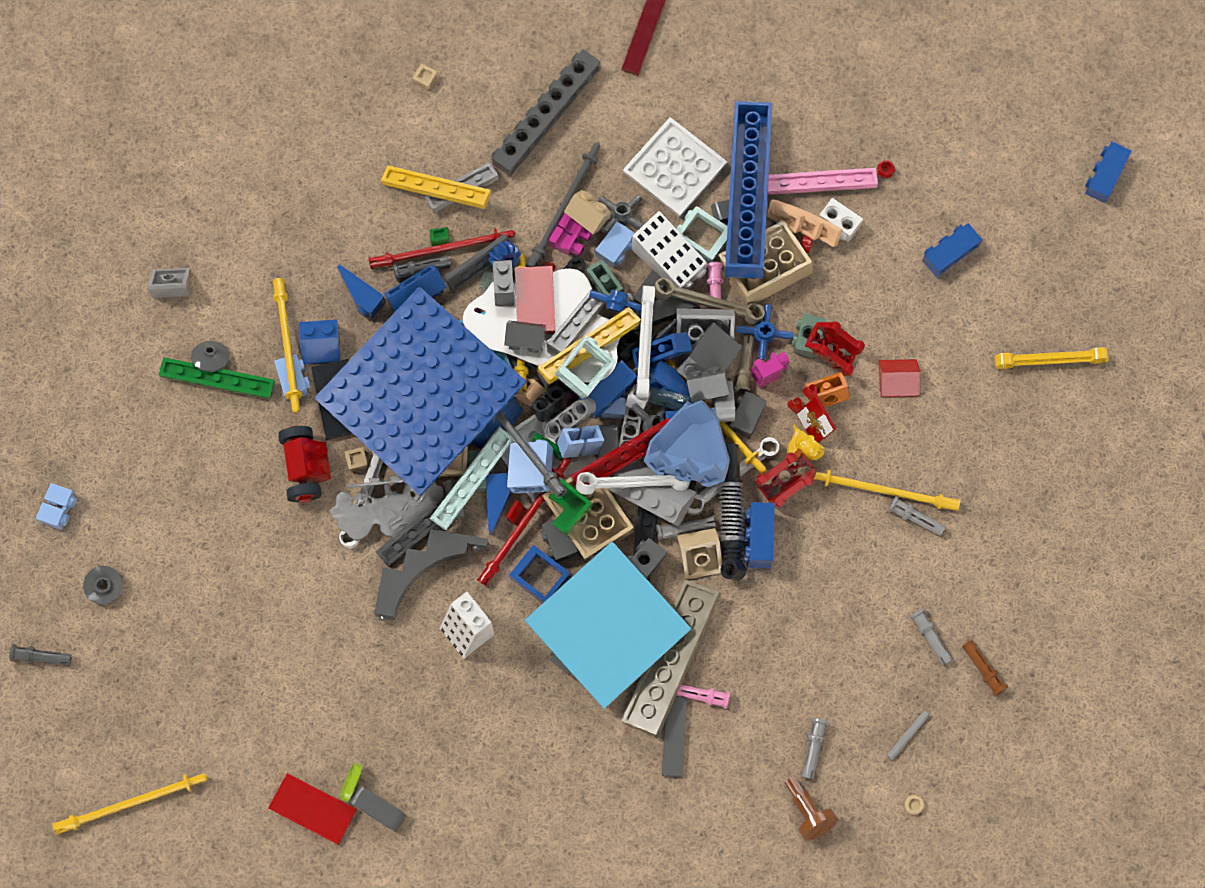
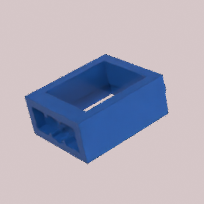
[509,545,570,604]

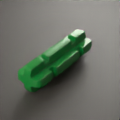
[532,433,564,460]

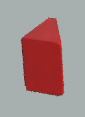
[506,500,528,526]

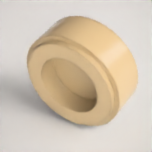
[904,795,924,815]

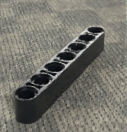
[533,331,639,422]

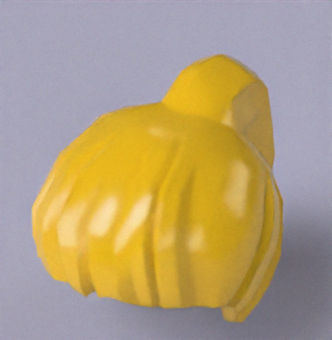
[787,424,825,461]

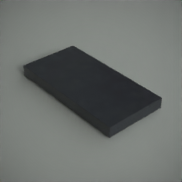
[311,359,353,440]

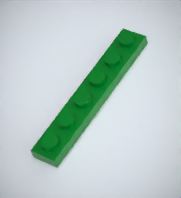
[159,357,275,399]

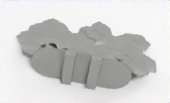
[330,475,444,541]

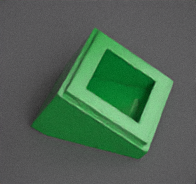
[429,227,450,247]

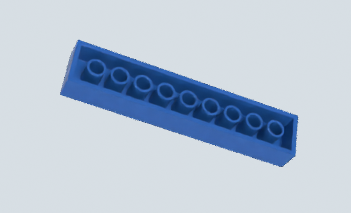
[725,101,772,279]

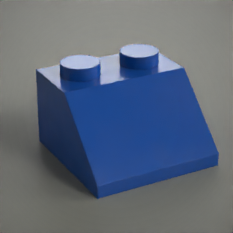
[299,319,341,365]

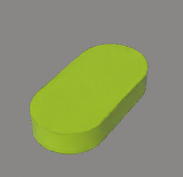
[339,762,362,802]

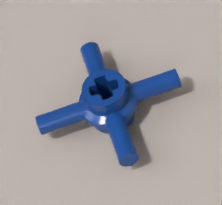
[589,290,642,313]
[736,304,794,361]

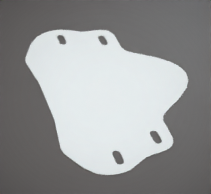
[463,269,620,383]

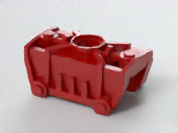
[805,321,865,376]
[753,448,817,507]

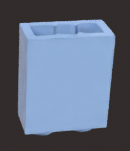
[507,440,553,493]

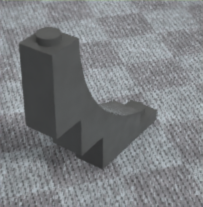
[374,529,489,622]

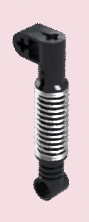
[718,444,746,581]

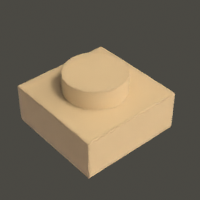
[412,63,438,89]
[345,447,368,471]

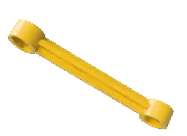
[994,347,1109,369]

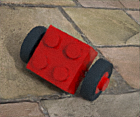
[278,426,331,503]

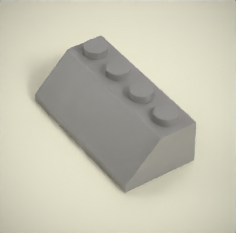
[608,461,697,527]

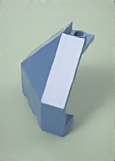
[644,400,730,487]

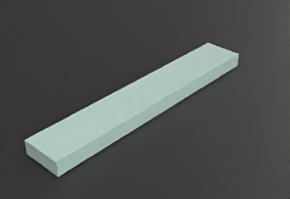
[430,426,514,530]

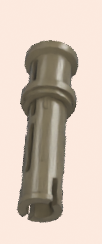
[733,336,755,394]

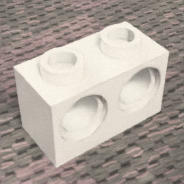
[819,198,863,242]

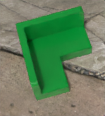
[550,479,592,537]

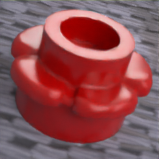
[877,160,895,178]

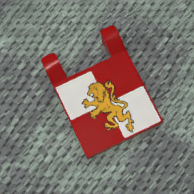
[787,384,836,443]

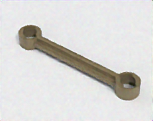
[655,278,765,325]

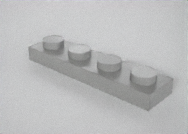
[424,162,499,213]
[547,290,606,353]

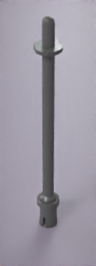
[526,142,600,267]
[495,411,567,498]

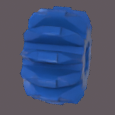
[488,240,521,268]

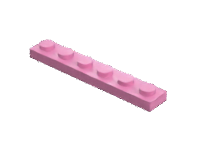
[768,168,878,195]

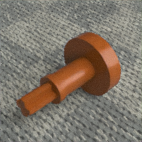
[785,777,838,841]

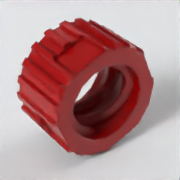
[801,236,813,254]

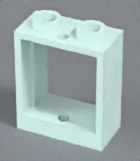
[676,206,728,263]
[553,336,615,399]

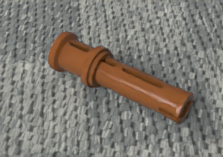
[962,640,1009,697]

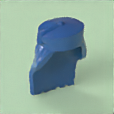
[471,396,523,448]

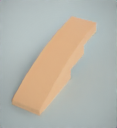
[766,199,843,247]

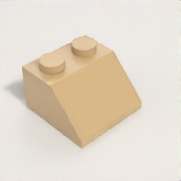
[564,190,612,234]
[677,528,722,580]

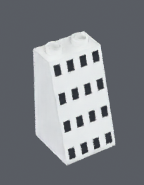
[632,211,707,290]
[439,592,494,659]

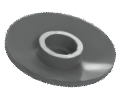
[651,318,676,342]
[191,341,230,372]
[83,566,123,605]

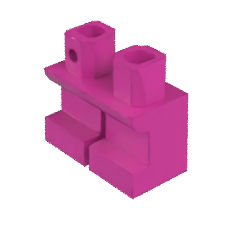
[549,213,593,256]
[751,352,790,388]

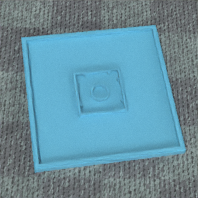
[524,542,691,709]

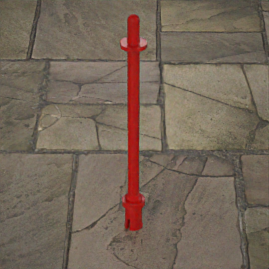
[368,229,516,269]
[477,457,571,587]

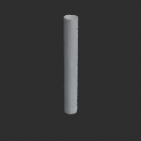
[886,711,930,760]

